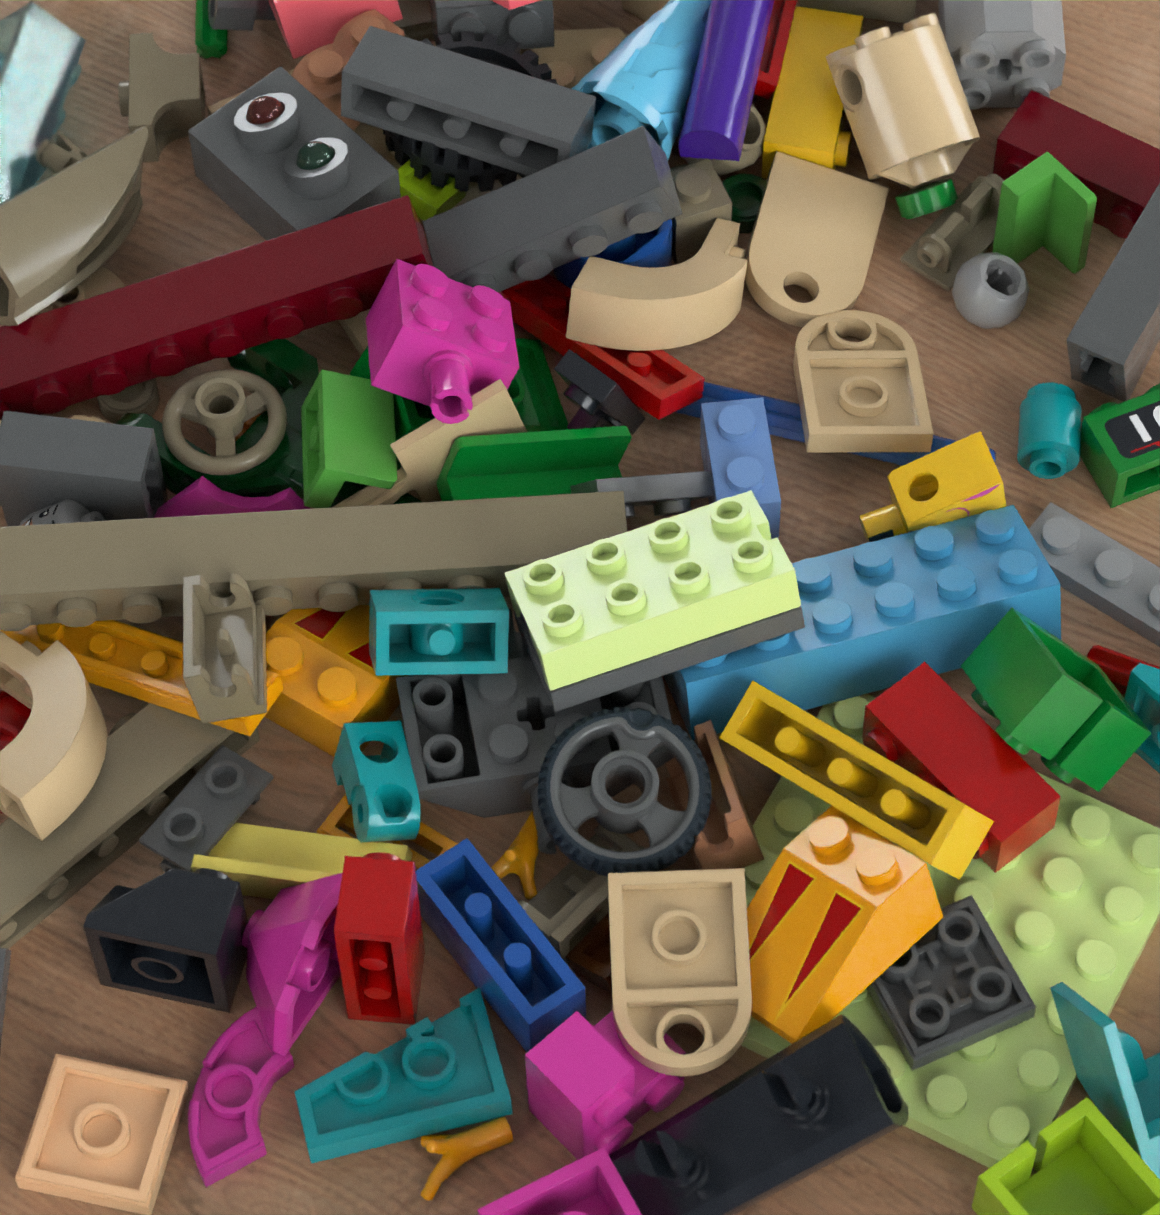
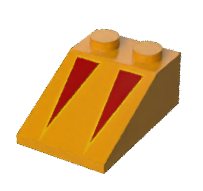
[264,605,411,757]
[747,806,944,1044]

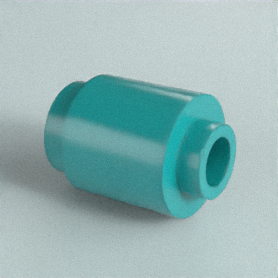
[1017,383,1082,479]

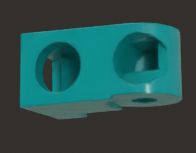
[332,721,421,843]

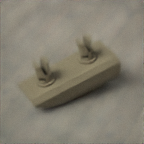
[0,126,149,326]

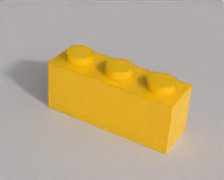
[762,6,863,179]

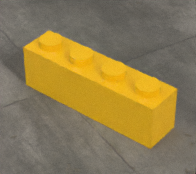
[719,681,994,880]

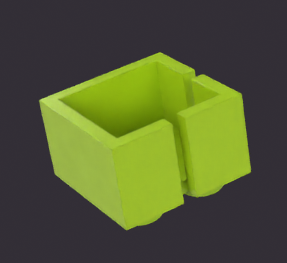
[971,1097,1160,1215]

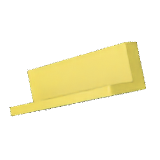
[191,822,412,899]

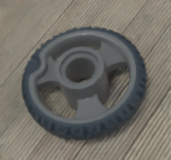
[537,707,711,876]

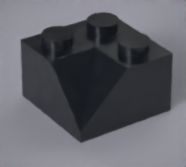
[83,868,248,1013]

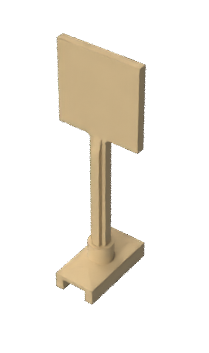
[332,379,527,508]

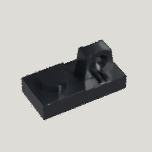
[554,349,646,435]

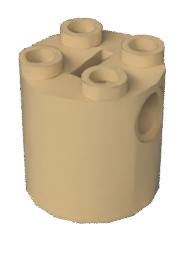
[825,13,980,190]

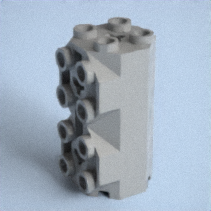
[938,0,1066,110]

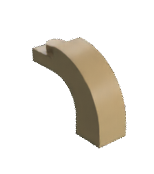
[566,218,748,351]
[0,631,107,841]

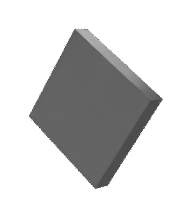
[867,895,1036,1071]

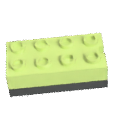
[504,490,805,712]

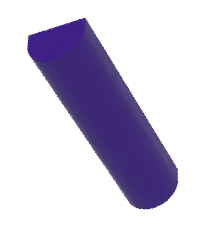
[679,0,774,161]

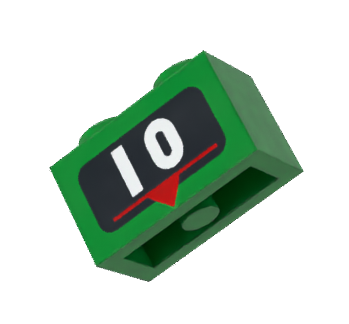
[1080,383,1160,508]

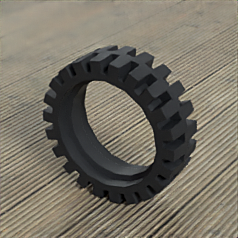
[383,32,558,192]

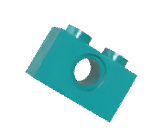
[369,588,509,676]

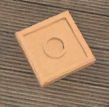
[15,1054,189,1215]

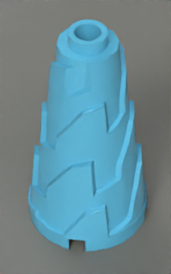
[571,0,711,160]

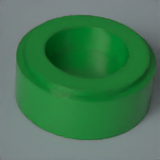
[895,178,958,219]

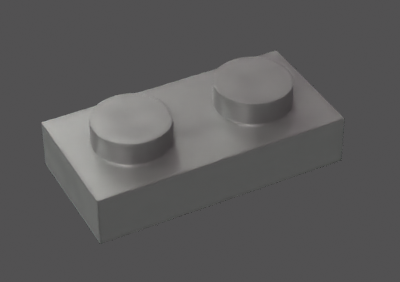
[571,471,713,518]

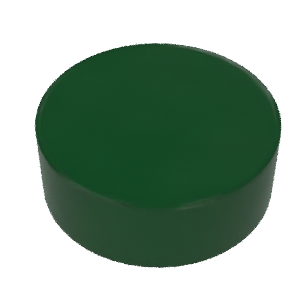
[722,174,766,234]

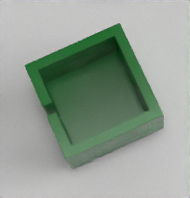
[961,608,1151,792]

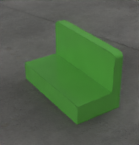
[992,151,1097,274]
[301,369,397,508]

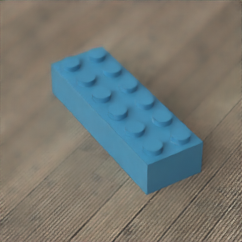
[663,505,1061,740]

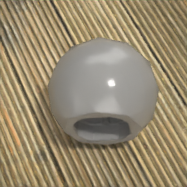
[952,252,1030,329]

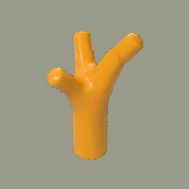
[491,810,539,899]
[420,1116,513,1201]

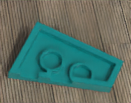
[295,987,513,1164]

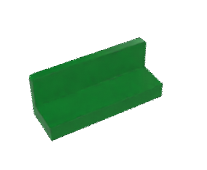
[436,426,632,501]

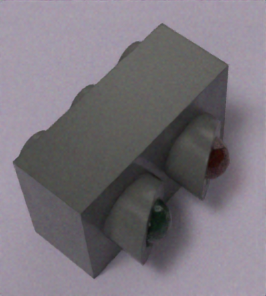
[188,66,401,241]

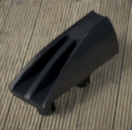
[609,1014,909,1215]

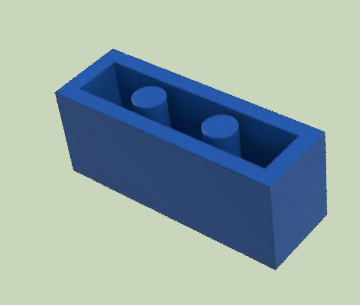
[416,838,586,1053]

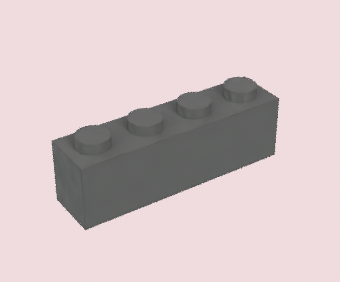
[341,26,596,175]
[422,126,683,292]

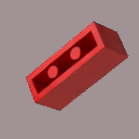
[862,662,1061,873]
[334,852,425,1025]

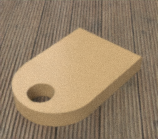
[745,151,889,327]
[793,310,934,453]
[608,868,752,1076]

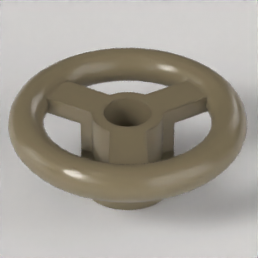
[162,369,287,475]

